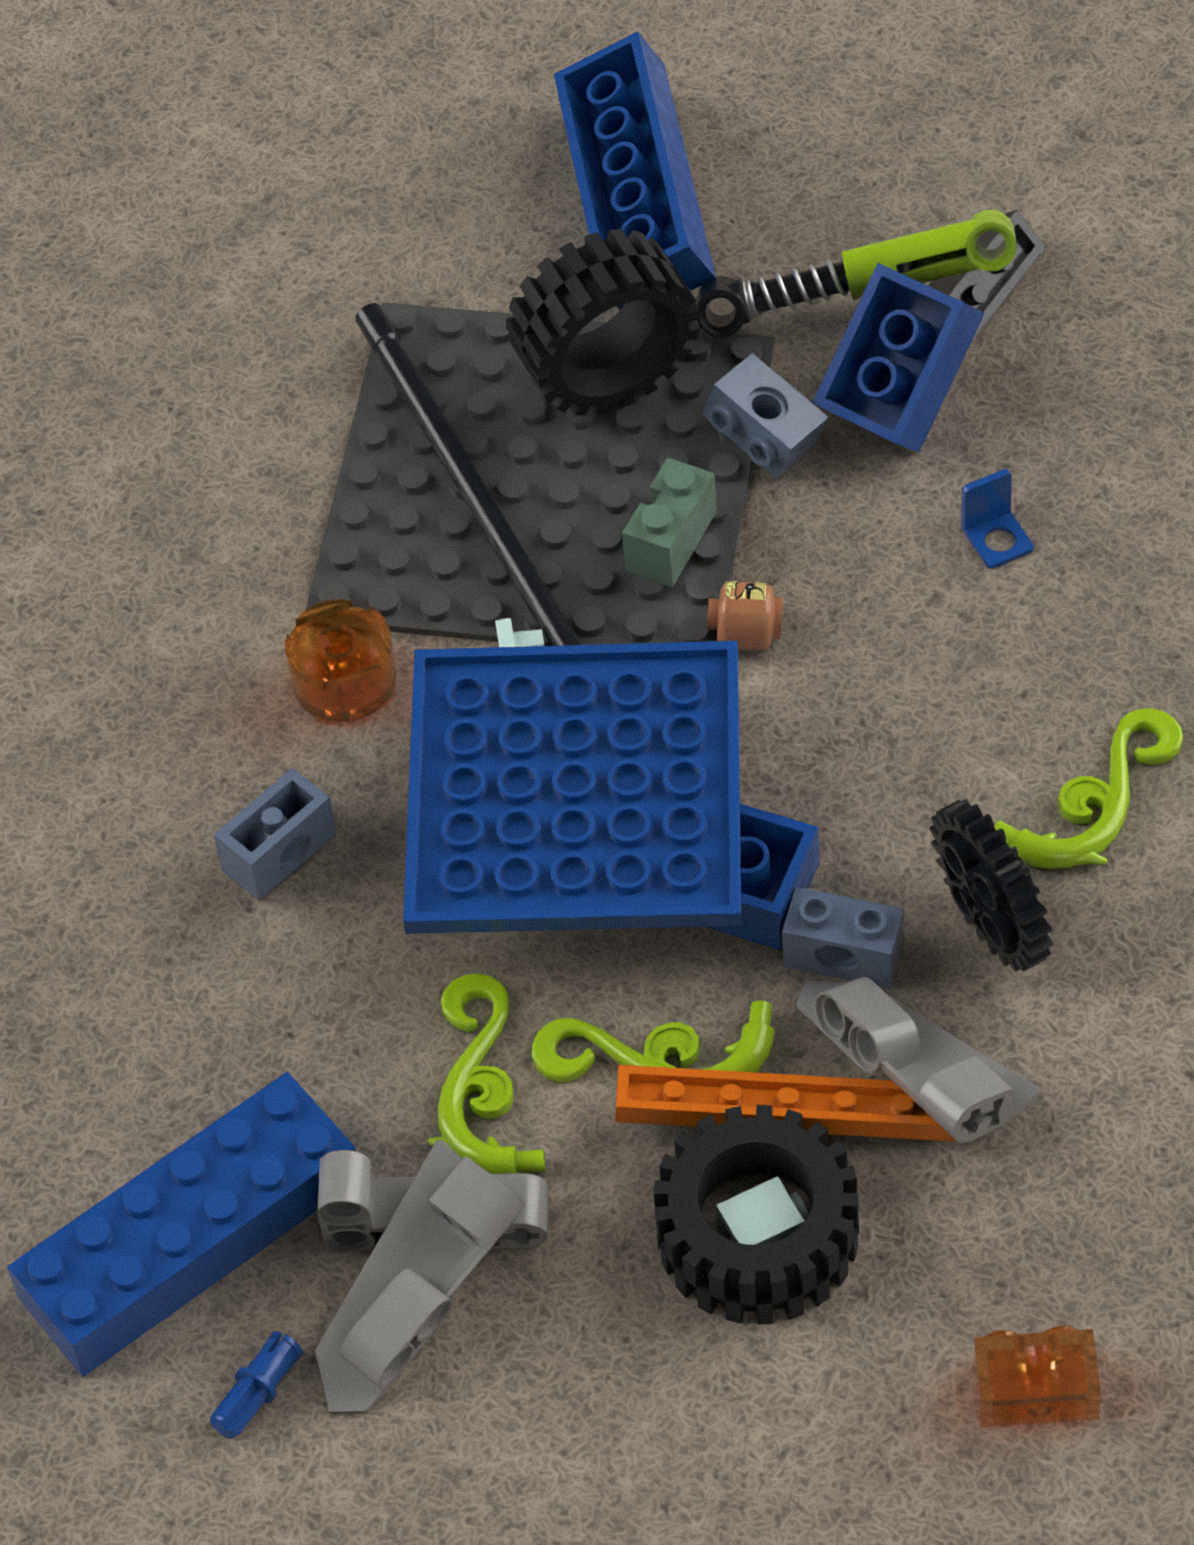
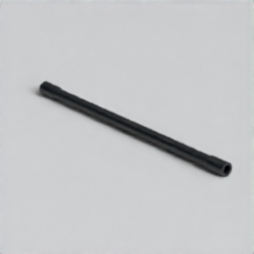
[355,303,581,646]

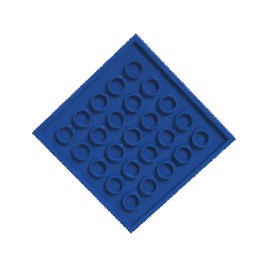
[403,641,742,934]

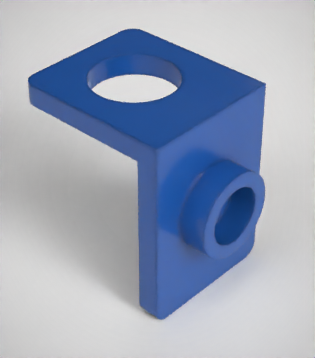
[961,469,1034,569]

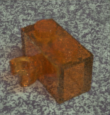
[973,1326,1101,1427]

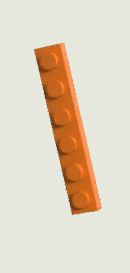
[615,1065,957,1142]

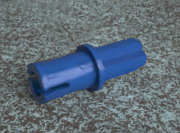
[210,1331,303,1439]

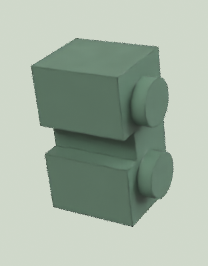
[622,457,717,588]

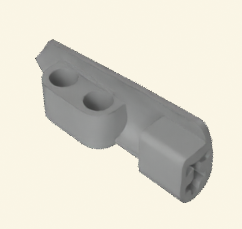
[796,977,1039,1143]
[315,1140,525,1413]

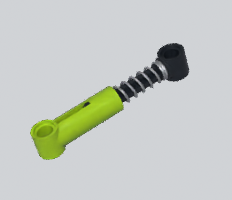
[696,209,1016,338]

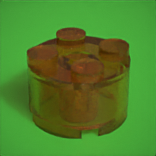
[285,599,397,725]

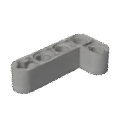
[317,1150,548,1253]

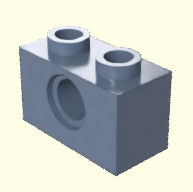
[701,353,829,479]
[214,768,337,901]
[782,887,904,989]

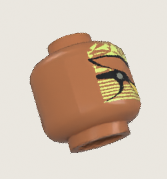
[707,581,783,651]

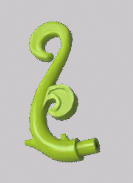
[994,708,1183,869]
[428,973,546,1174]
[531,1000,775,1083]

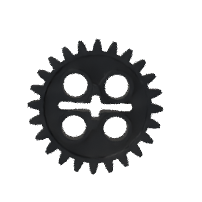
[929,799,1053,972]

